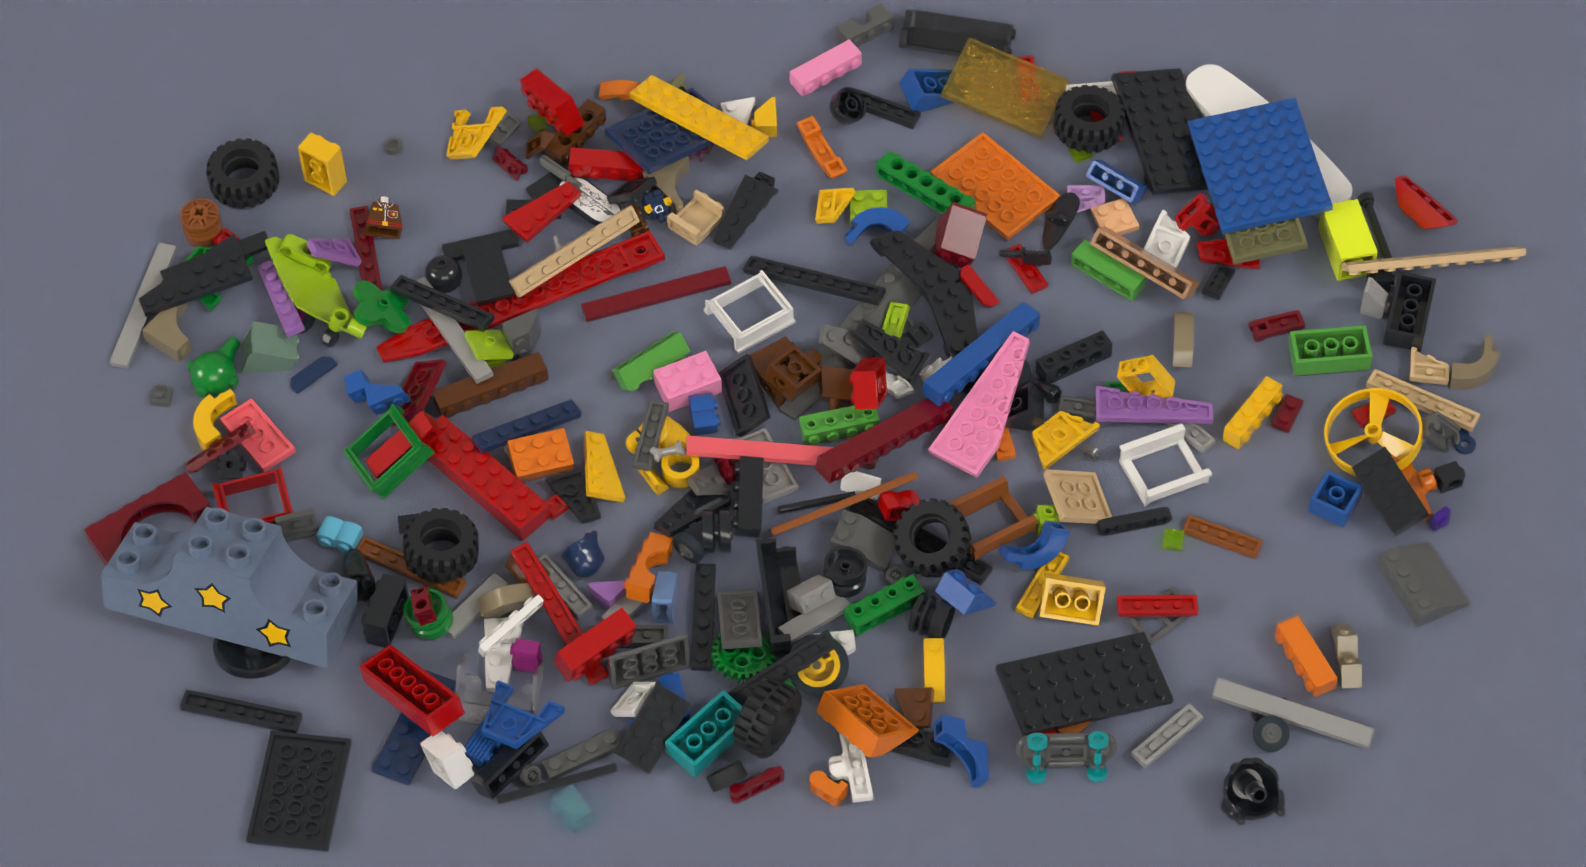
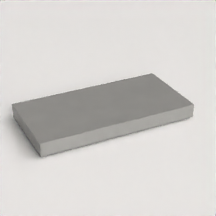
[736,428,799,504]

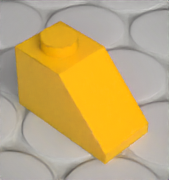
[751,97,777,137]

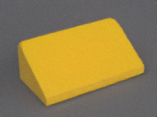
[637,467,669,495]

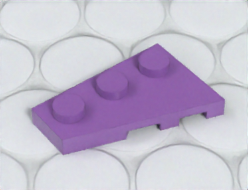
[307,238,362,267]

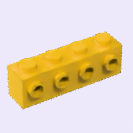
[1223,376,1283,450]

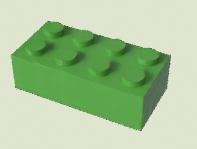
[1288,325,1373,376]

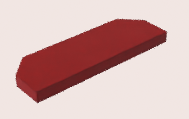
[960,264,1000,308]

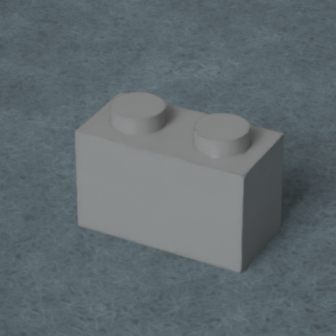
[786,574,836,614]

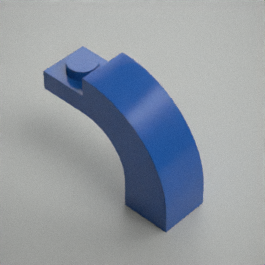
[844,207,910,247]
[999,521,1070,570]

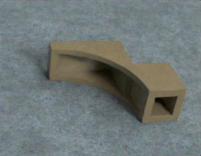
[1330,623,1362,689]

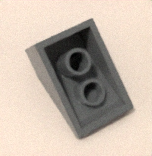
[830,510,896,571]

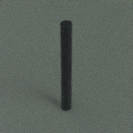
[778,491,856,514]

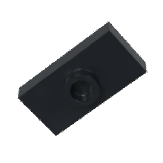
[1202,263,1235,301]

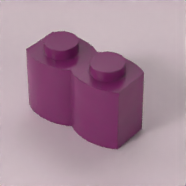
[510,638,543,674]

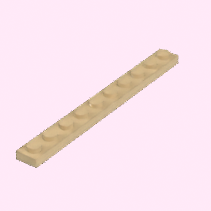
[1342,246,1526,275]

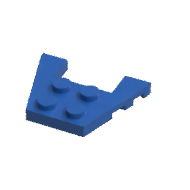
[481,680,565,749]

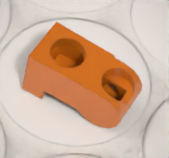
[809,771,849,808]

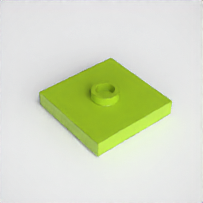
[464,330,514,360]

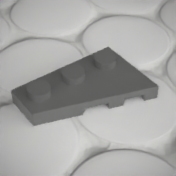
[819,324,872,365]

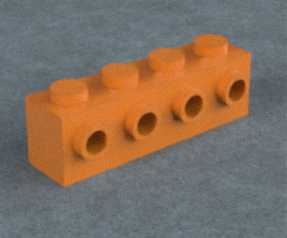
[1274,615,1338,698]

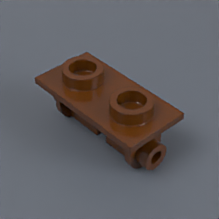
[623,202,649,237]

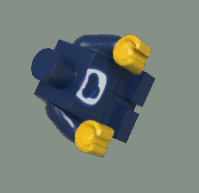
[642,189,672,223]

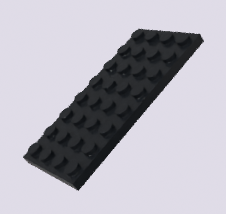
[1111,68,1207,194]
[995,632,1174,736]

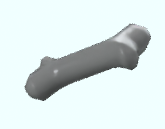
[649,440,686,462]

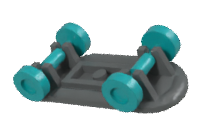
[1015,731,1117,783]

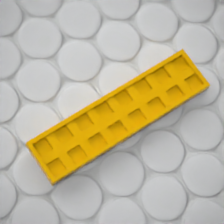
[629,75,769,160]

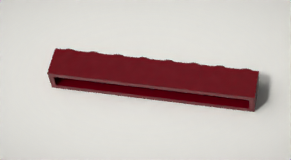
[815,398,953,484]

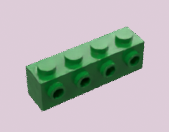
[844,574,925,637]

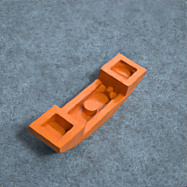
[797,115,848,179]

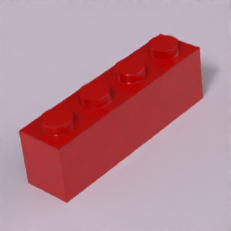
[569,147,643,181]
[365,411,442,479]

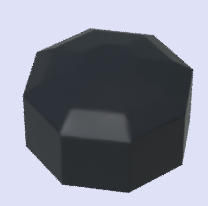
[322,328,339,348]

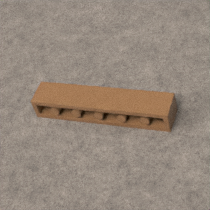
[1090,227,1200,300]

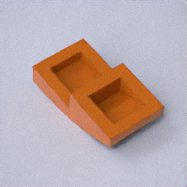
[599,80,639,101]

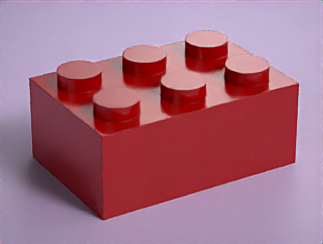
[850,357,888,410]

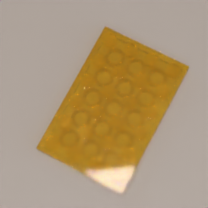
[940,37,1069,139]

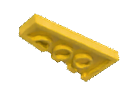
[583,431,626,503]

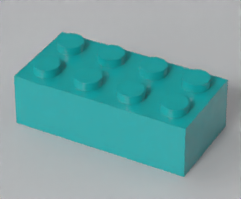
[665,690,742,778]

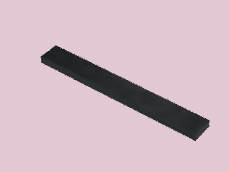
[743,255,886,306]
[849,498,992,585]

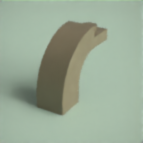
[1172,312,1194,367]
[1449,334,1500,390]
[478,583,545,618]

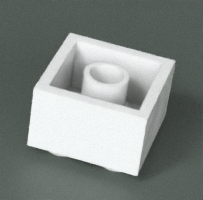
[420,731,474,790]

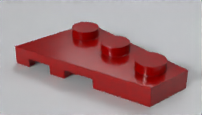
[1196,239,1260,270]

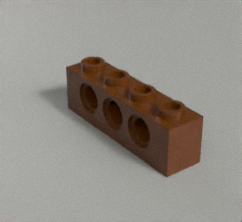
[544,99,607,165]

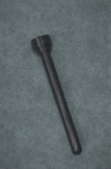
[1358,192,1392,259]

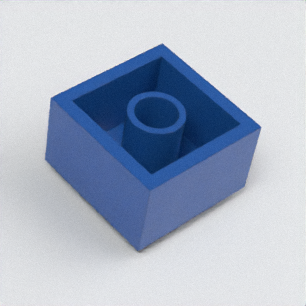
[1308,470,1363,528]

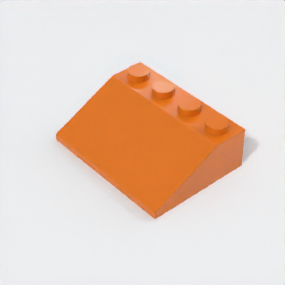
[816,684,919,758]

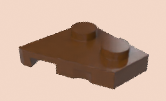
[895,687,934,729]

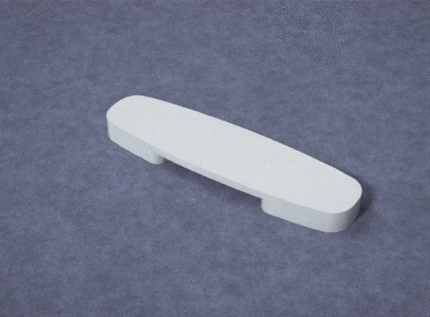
[1186,64,1353,218]

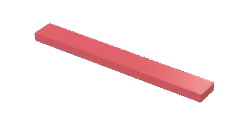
[686,436,834,466]

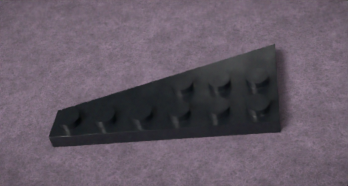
[139,234,253,317]

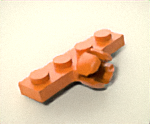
[1391,455,1437,522]

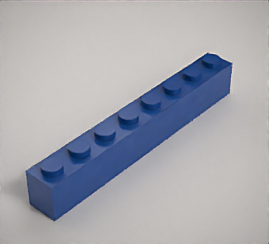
[922,302,1040,407]

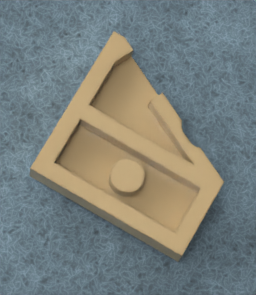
[1409,347,1449,385]

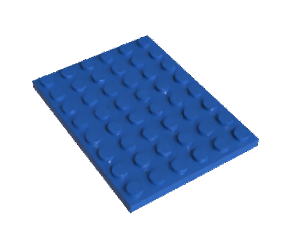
[1187,98,1333,234]

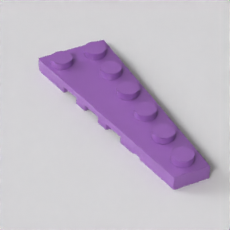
[1095,386,1213,424]

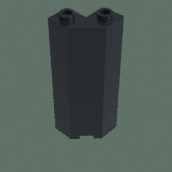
[899,9,1016,63]
[756,538,809,655]

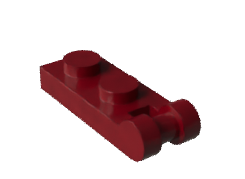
[1248,310,1305,342]
[730,765,784,804]

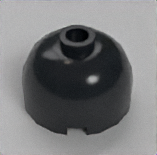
[829,87,867,125]
[425,255,462,293]

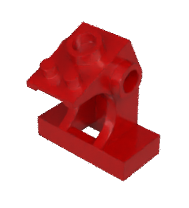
[1174,192,1220,236]

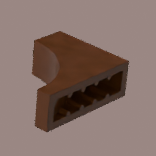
[750,336,796,407]

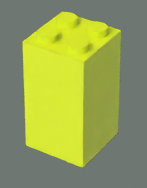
[1318,199,1378,281]

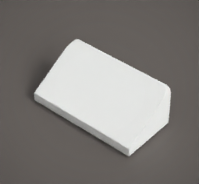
[840,471,881,500]

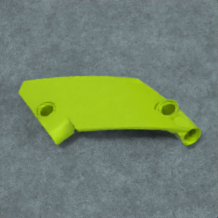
[265,234,367,339]

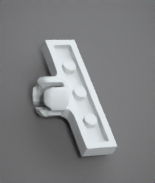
[478,594,544,657]
[829,733,873,803]

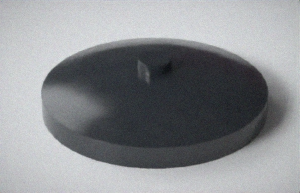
[213,638,291,679]

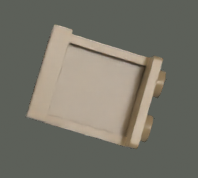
[667,189,725,246]

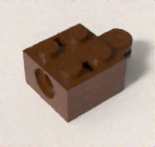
[764,345,822,402]

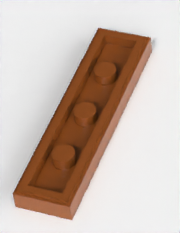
[1182,514,1263,560]

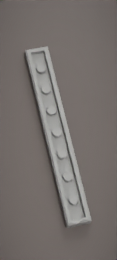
[109,243,177,369]
[416,277,494,384]
[1211,678,1374,749]

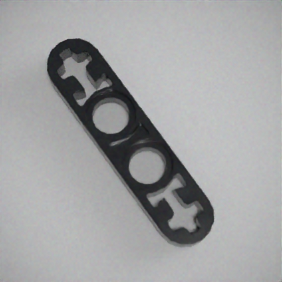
[1096,507,1172,536]

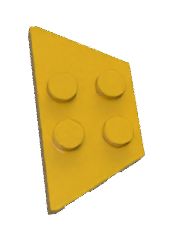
[1032,411,1100,470]

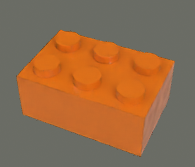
[507,428,574,482]

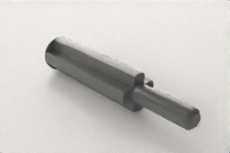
[539,155,582,188]

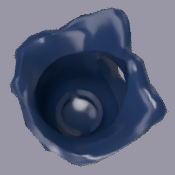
[561,531,605,577]

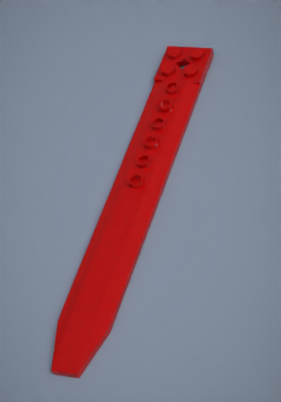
[376,231,666,363]

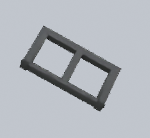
[1127,586,1191,646]

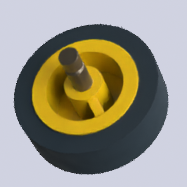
[790,634,849,695]

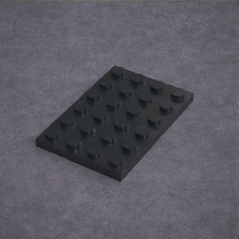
[246,731,352,851]

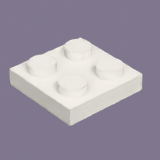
[610,682,656,717]

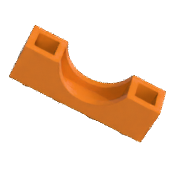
[624,532,673,603]

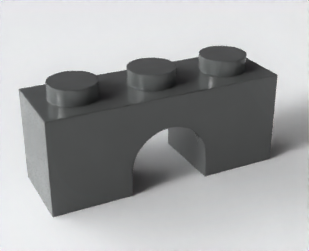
[836,3,893,48]

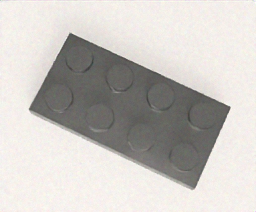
[717,590,762,649]

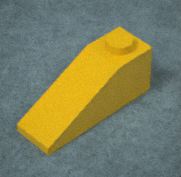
[923,638,945,703]

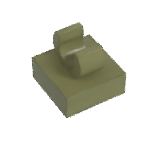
[669,73,688,91]

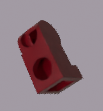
[411,585,438,626]

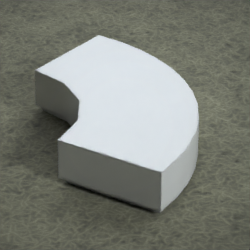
[886,371,914,400]

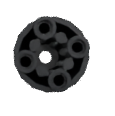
[339,549,376,602]

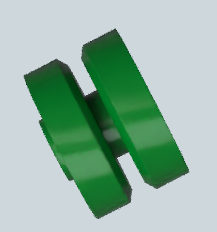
[403,588,454,640]

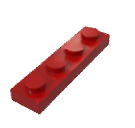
[1116,595,1198,617]

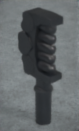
[999,247,1053,267]

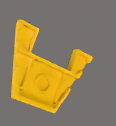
[446,106,507,160]

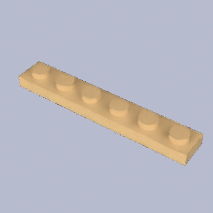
[1366,369,1481,432]

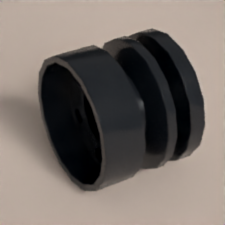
[908,592,956,639]

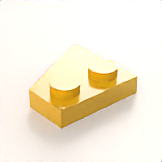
[815,187,856,224]

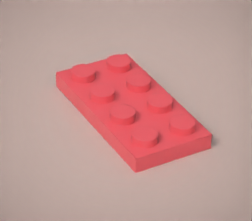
[220,398,296,472]

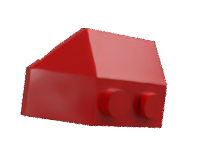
[1395,175,1458,229]

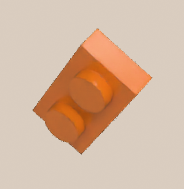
[995,428,1016,462]

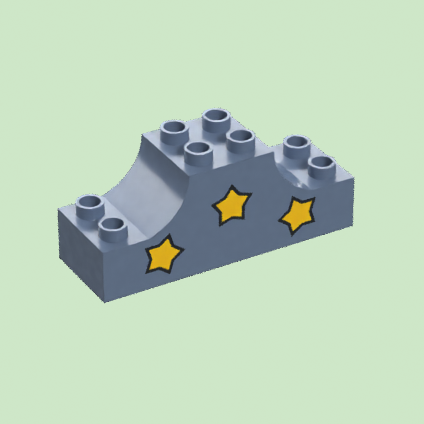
[101,507,358,668]

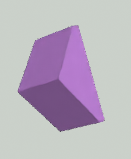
[589,581,626,610]

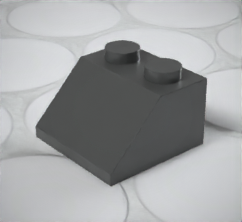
[502,309,541,361]

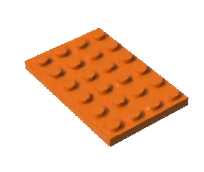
[930,132,1061,241]

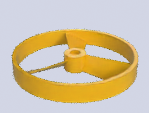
[1324,388,1423,477]

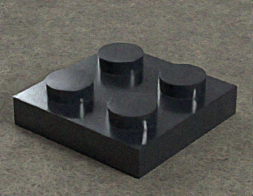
[607,176,657,205]

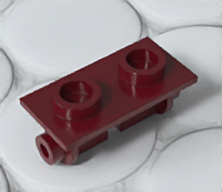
[493,146,528,181]
[714,458,737,486]

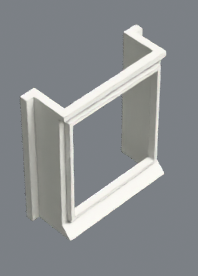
[704,270,796,354]
[1119,423,1212,507]

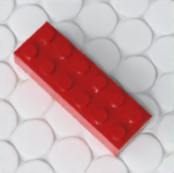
[358,644,465,736]

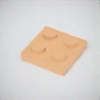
[1090,198,1139,235]

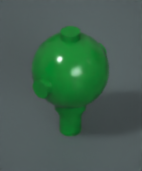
[187,337,241,398]

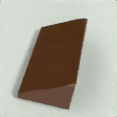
[526,131,554,159]

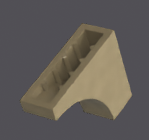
[643,157,690,215]
[142,303,192,362]

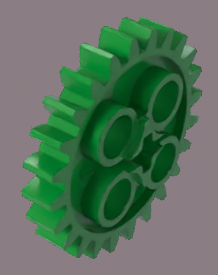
[711,632,776,683]

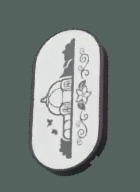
[558,177,621,226]

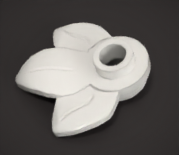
[919,356,953,382]

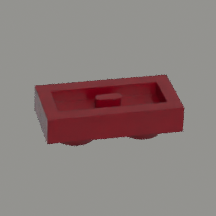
[1271,394,1304,434]

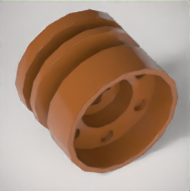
[180,198,223,247]

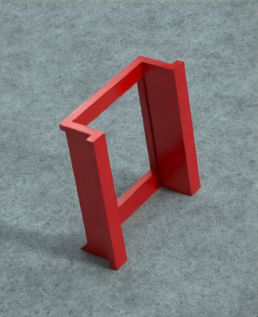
[212,467,293,525]

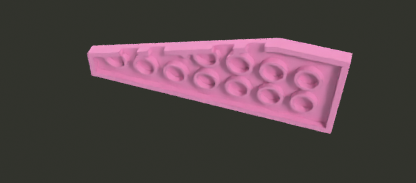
[928,331,1030,478]

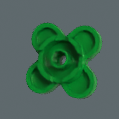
[353,280,410,333]

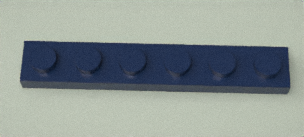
[472,399,582,454]

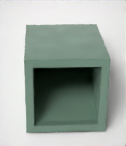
[241,321,299,374]

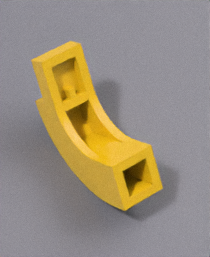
[193,389,237,450]

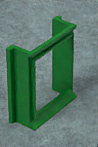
[342,403,435,499]

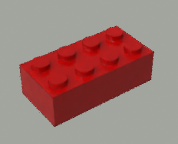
[519,68,584,136]
[554,607,637,683]

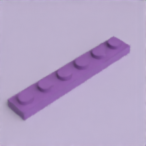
[257,259,305,338]

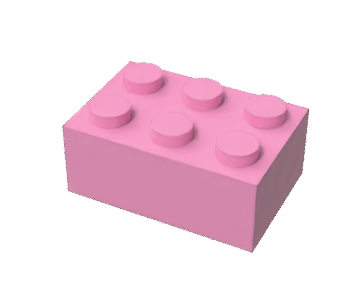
[653,351,722,412]

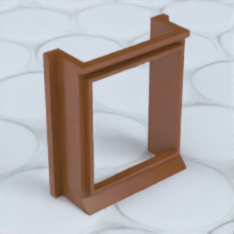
[948,476,1038,561]

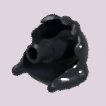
[1221,757,1286,825]

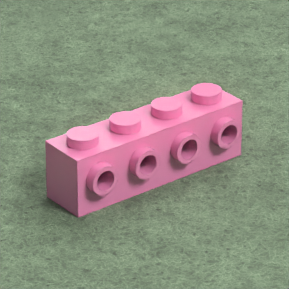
[790,39,862,97]

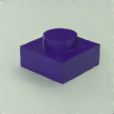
[1430,505,1451,532]

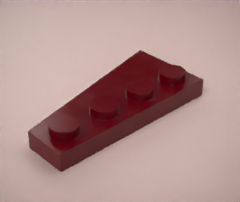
[184,420,257,473]

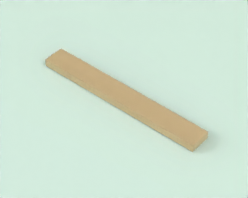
[509,205,640,297]

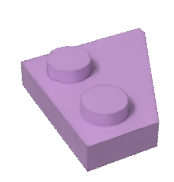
[1067,185,1105,213]

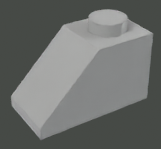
[1360,277,1390,320]

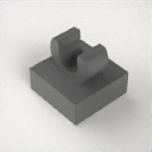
[150,384,174,407]

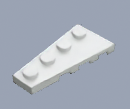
[484,617,524,692]

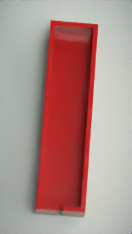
[427,414,551,541]

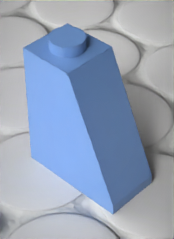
[652,571,678,624]

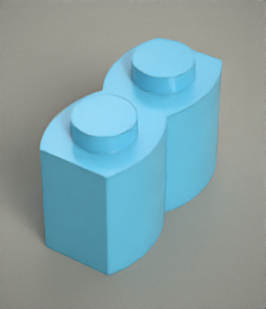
[316,516,364,553]

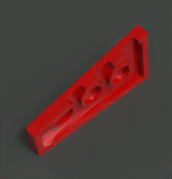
[502,182,582,243]

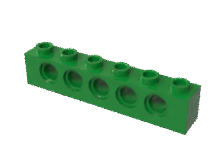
[875,151,977,215]

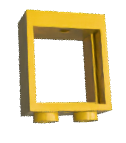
[1117,355,1175,398]

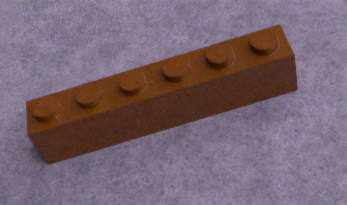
[432,352,549,418]

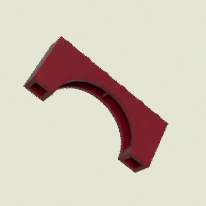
[84,472,211,566]

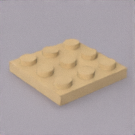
[1043,469,1112,524]

